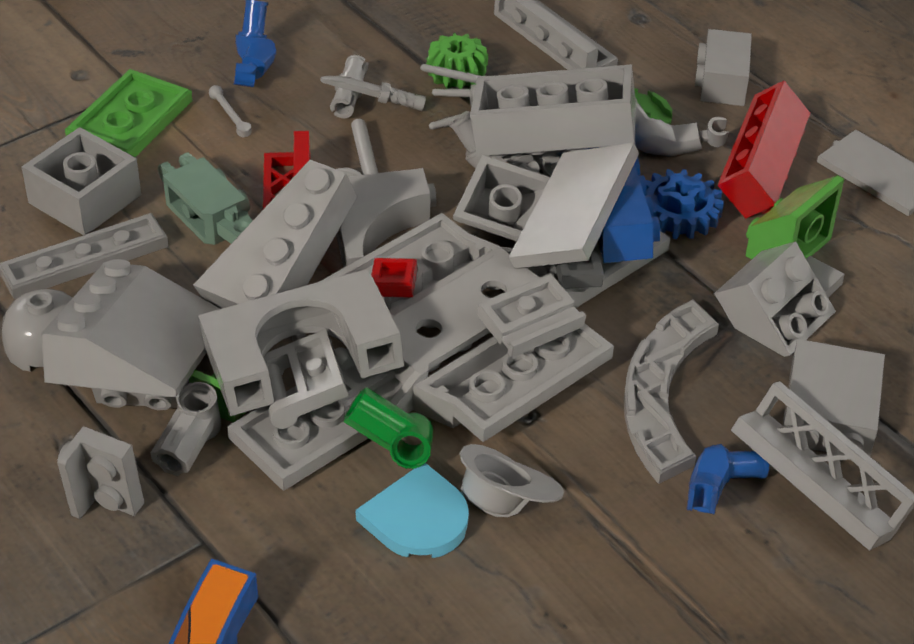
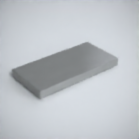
[509,142,639,268]

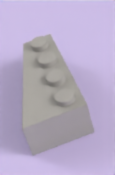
[193,159,357,309]

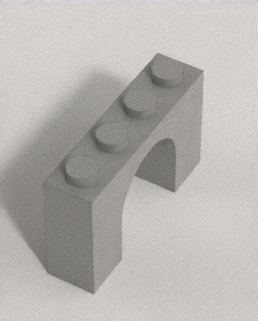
[198,269,404,416]

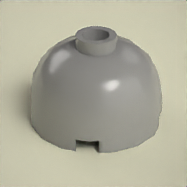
[2,289,73,372]

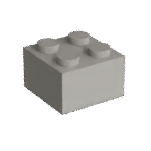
[21,127,142,235]

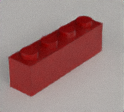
[717,80,810,219]

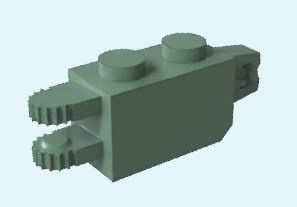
[157,152,253,245]

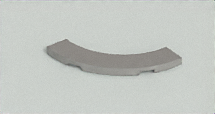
[624,299,719,484]

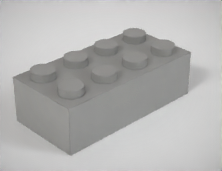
[470,64,636,158]

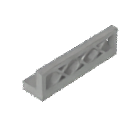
[494,0,618,70]
[731,381,914,551]

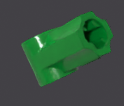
[343,387,433,469]

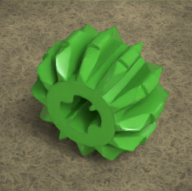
[427,33,488,89]

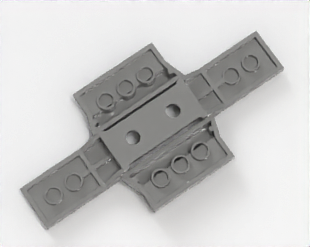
[227,213,670,491]

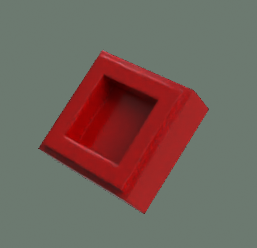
[371,258,417,298]

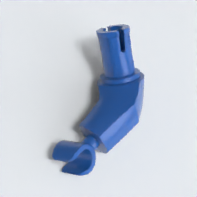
[234,0,277,87]
[687,444,769,514]

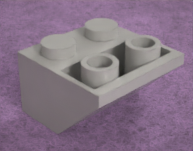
[714,241,836,357]

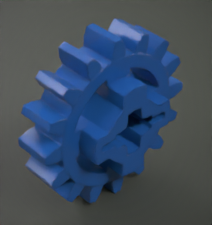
[645,169,724,239]

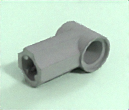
[151,382,222,476]

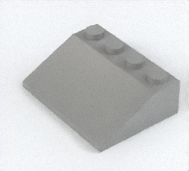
[41,259,220,398]

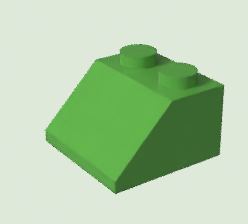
[745,175,844,259]

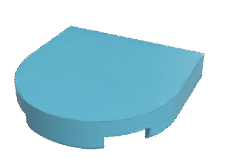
[356,463,469,558]

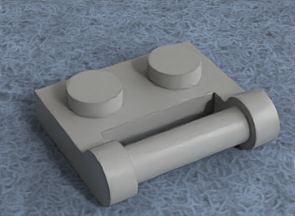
[264,329,349,429]

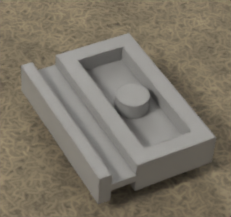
[477,273,586,358]

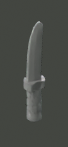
[320,76,426,111]

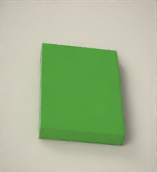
[65,69,193,157]

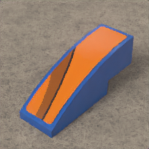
[169,559,258,644]

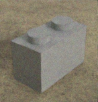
[695,29,752,106]

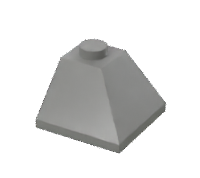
[453,155,550,241]

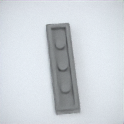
[0,213,169,299]

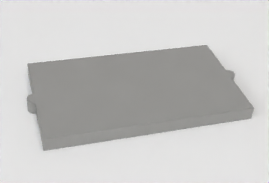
[817,130,914,216]

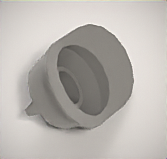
[459,444,564,517]

